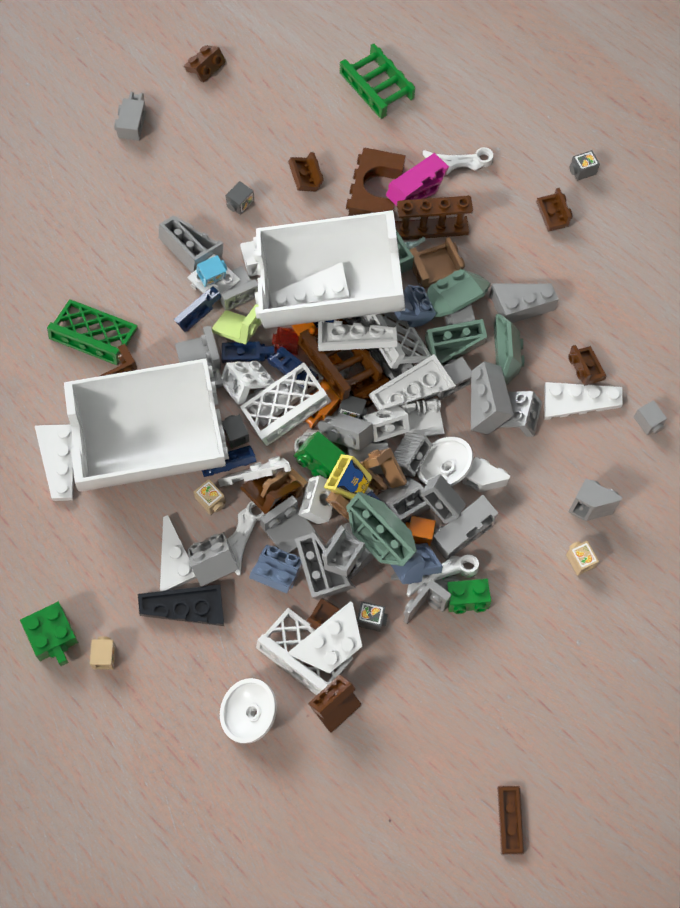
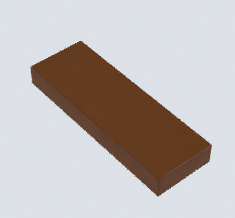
[497,786,524,855]

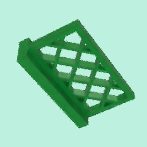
[47,299,138,365]

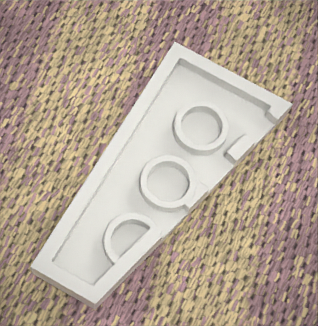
[271,263,350,308]
[318,320,397,351]
[369,354,456,412]
[245,366,323,426]
[544,382,623,420]
[35,424,74,501]

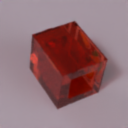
[272,327,299,355]

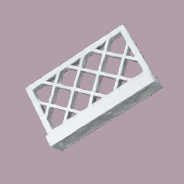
[360,312,431,369]
[240,363,331,446]
[256,608,353,695]

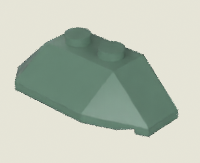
[426,269,491,319]
[494,314,525,386]
[346,492,417,566]

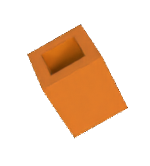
[406,516,435,546]

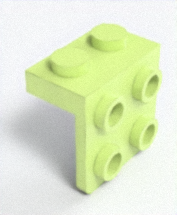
[212,304,262,344]

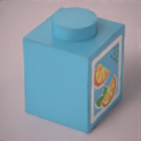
[196,255,227,287]

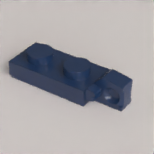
[174,286,221,332]
[221,341,275,363]
[201,445,257,477]

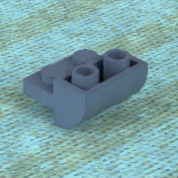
[395,285,436,327]
[390,543,443,584]
[249,544,302,594]

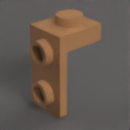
[363,448,407,488]
[261,468,308,499]

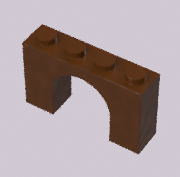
[346,147,406,216]

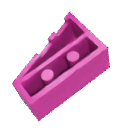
[386,153,449,206]

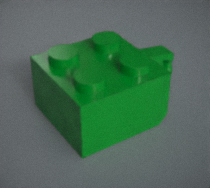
[293,431,346,479]
[20,601,79,666]

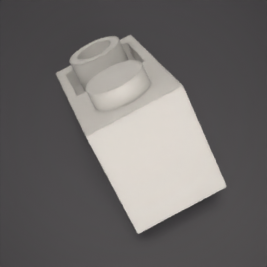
[462,457,510,492]

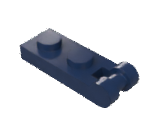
[267,346,319,390]

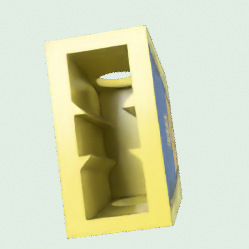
[324,454,373,500]

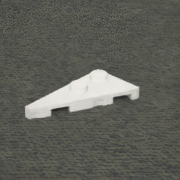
[218,456,291,487]
[160,515,196,591]

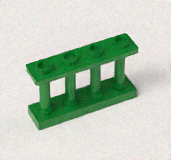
[340,43,416,119]

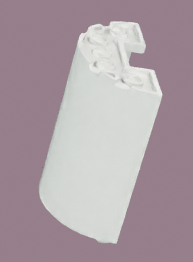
[253,210,405,328]
[64,359,229,492]

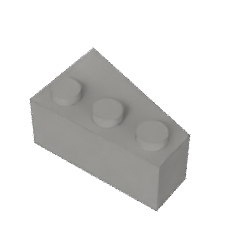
[158,216,224,273]
[489,284,559,323]
[471,361,514,435]
[432,495,498,561]
[295,533,356,600]

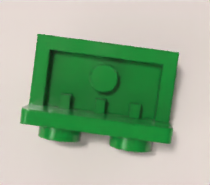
[446,579,491,614]

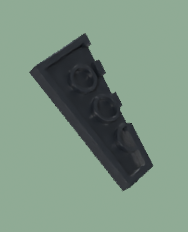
[138,584,224,626]

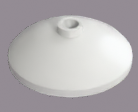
[417,437,474,486]
[220,678,277,744]

